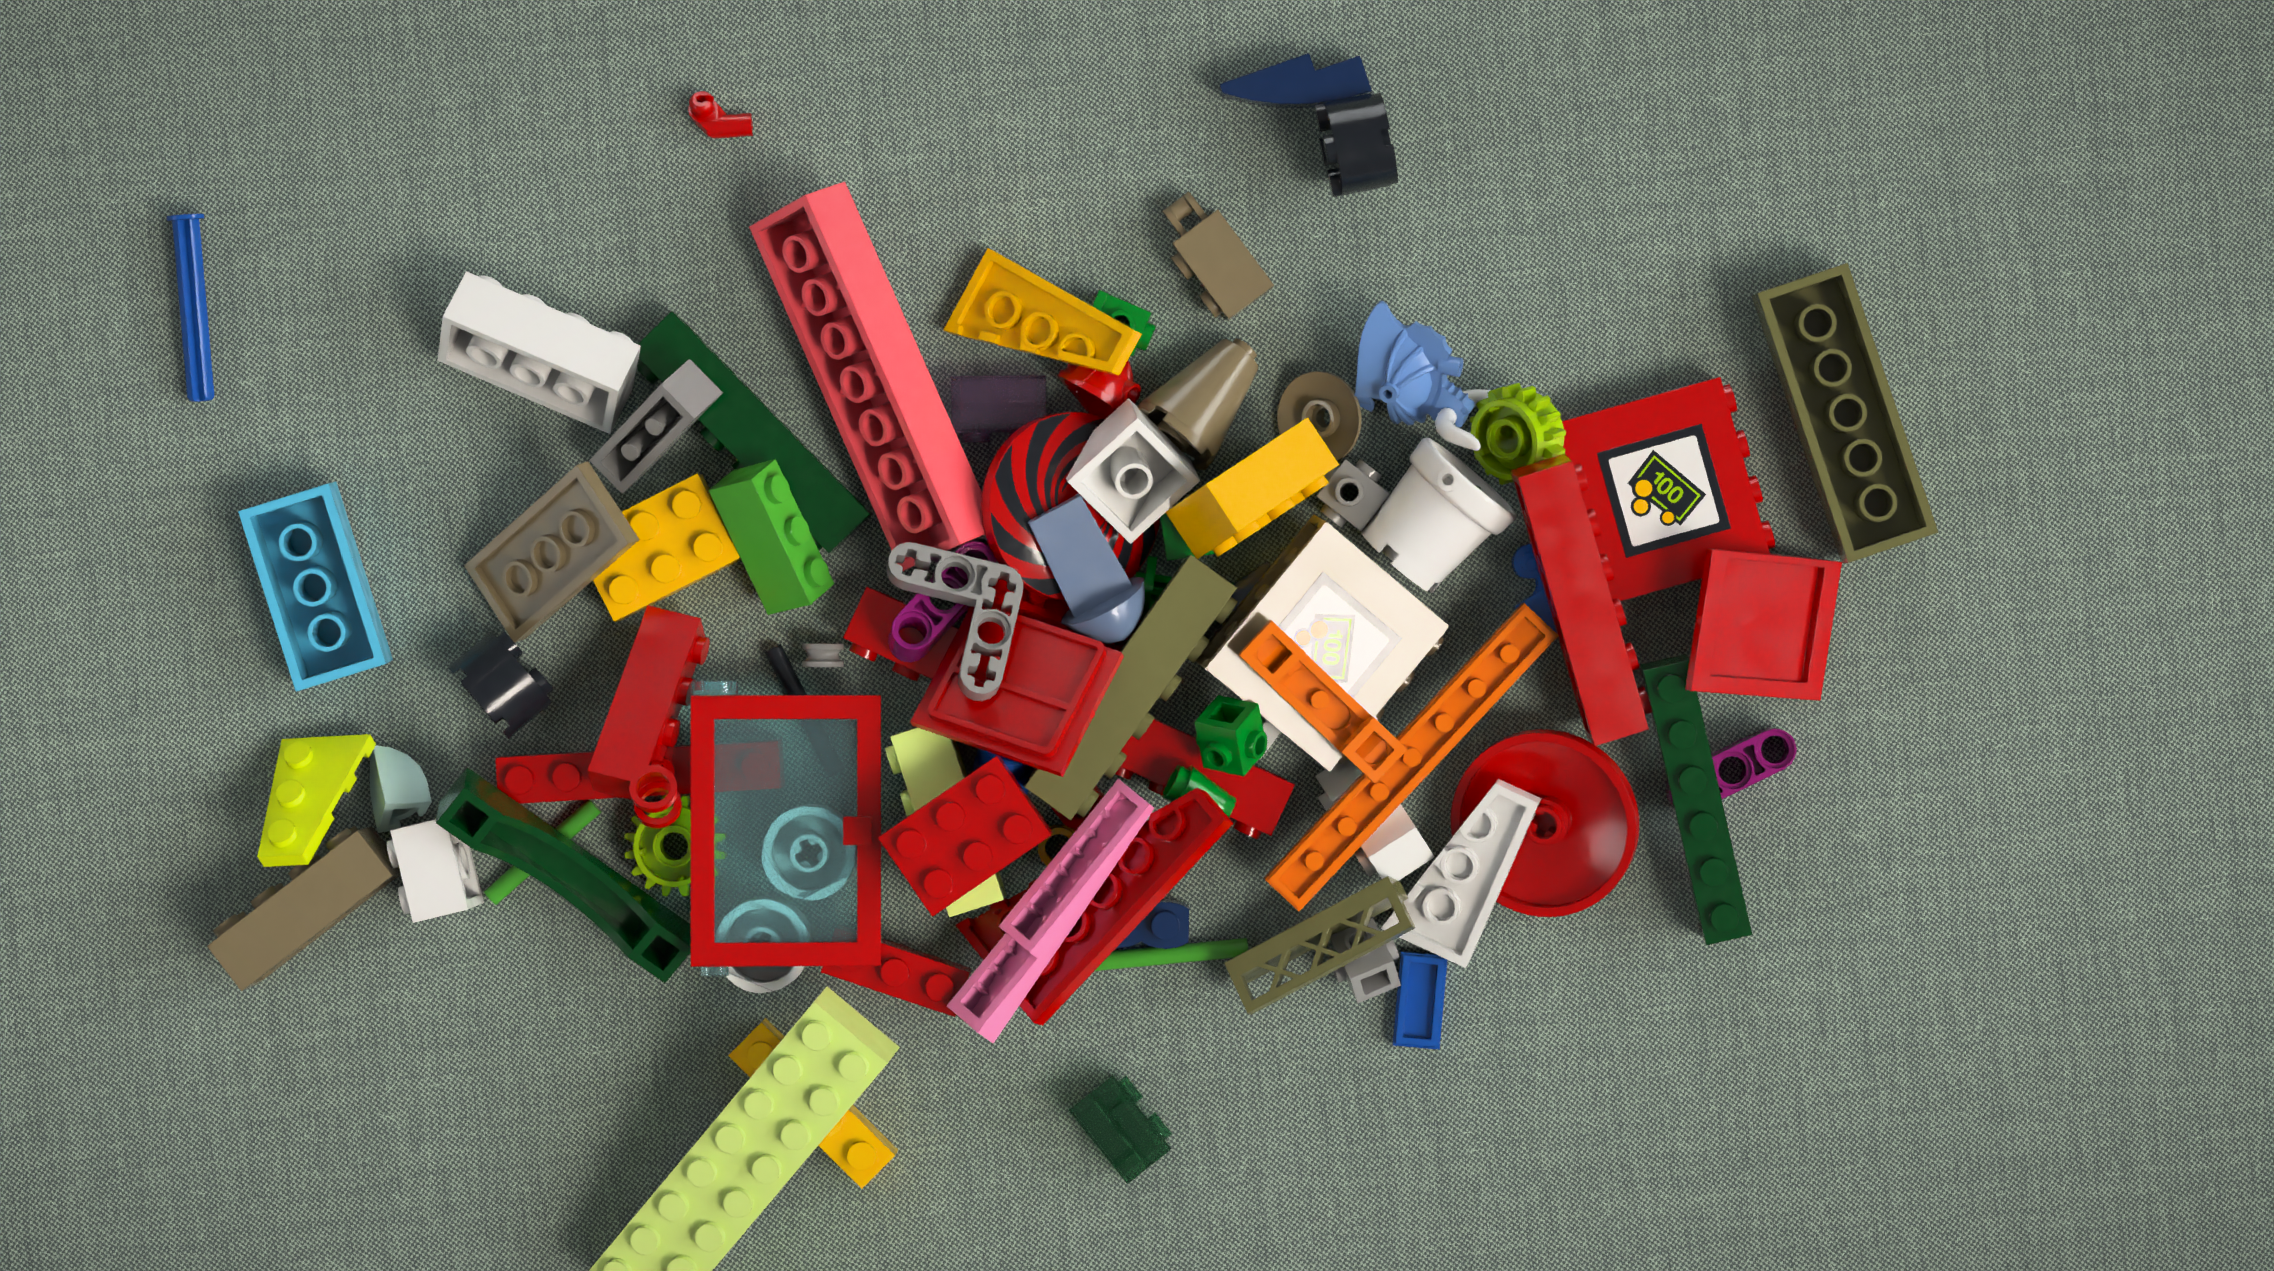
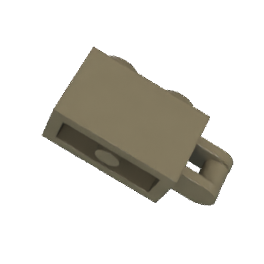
[1162,191,1274,321]

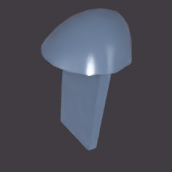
[1028,494,1145,644]

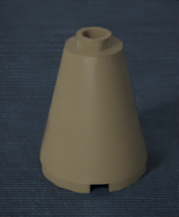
[1138,338,1259,470]

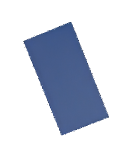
[1392,951,1448,1050]

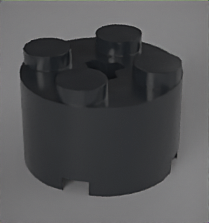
[1314,93,1398,197]
[448,631,553,739]

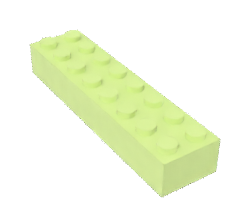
[589,986,900,1271]

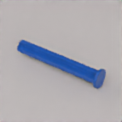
[166,214,214,402]

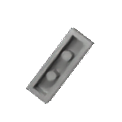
[589,359,723,494]

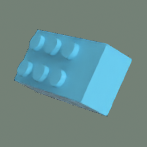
[238,482,393,692]

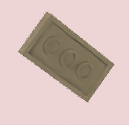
[464,461,640,643]

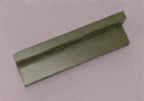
[1224,876,1415,1015]

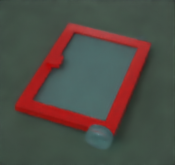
[691,681,881,976]

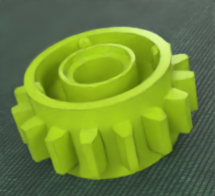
[1470,383,1566,485]
[624,795,727,897]

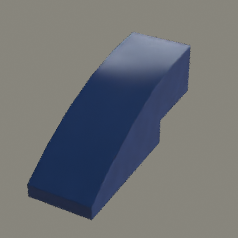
[1219,53,1372,108]

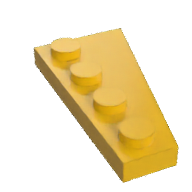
[943,248,1142,376]

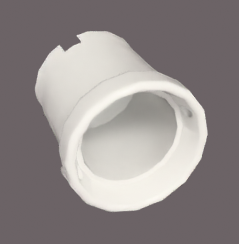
[1361,438,1517,593]

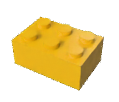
[1165,417,1339,559]
[593,473,741,622]

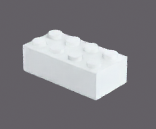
[437,271,641,434]

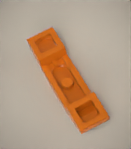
[1238,620,1408,784]

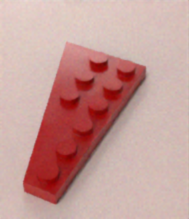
[955,788,1234,1026]

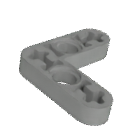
[886,542,1023,701]

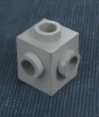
[1317,459,1390,532]
[1328,918,1401,1004]

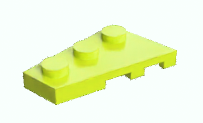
[257,734,376,867]

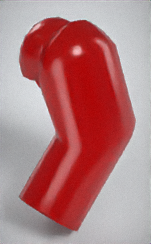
[688,91,753,139]

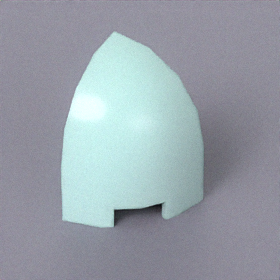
[369,746,432,833]

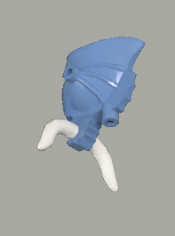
[1355,301,1491,451]

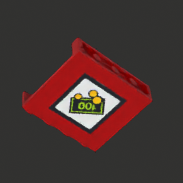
[1562,377,1775,601]

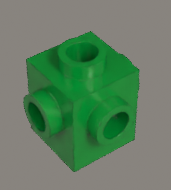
[1194,695,1267,776]

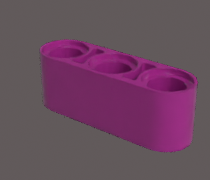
[888,541,996,663]
[1665,727,1797,806]

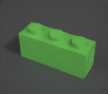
[708,459,834,615]

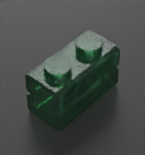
[1069,1072,1173,1184]

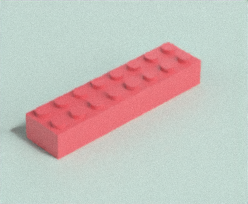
[749,182,985,571]

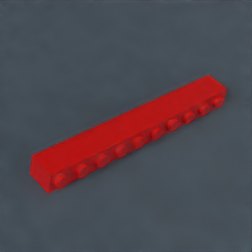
[843,587,1295,839]

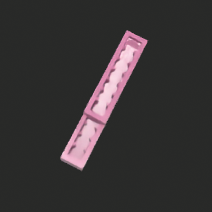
[947,779,1154,1043]

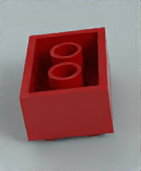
[878,755,1053,917]

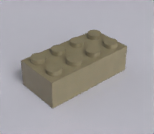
[207,826,401,991]

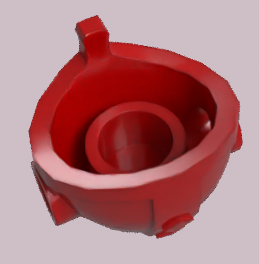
[1057,360,1141,418]

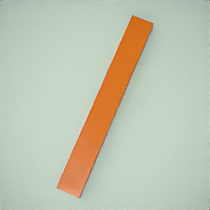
[1264,603,1559,911]

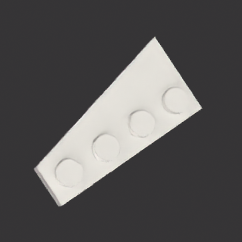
[1381,779,1542,968]

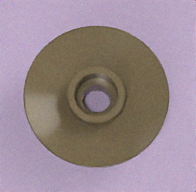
[1277,371,1362,462]

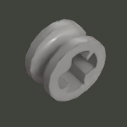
[802,643,844,667]

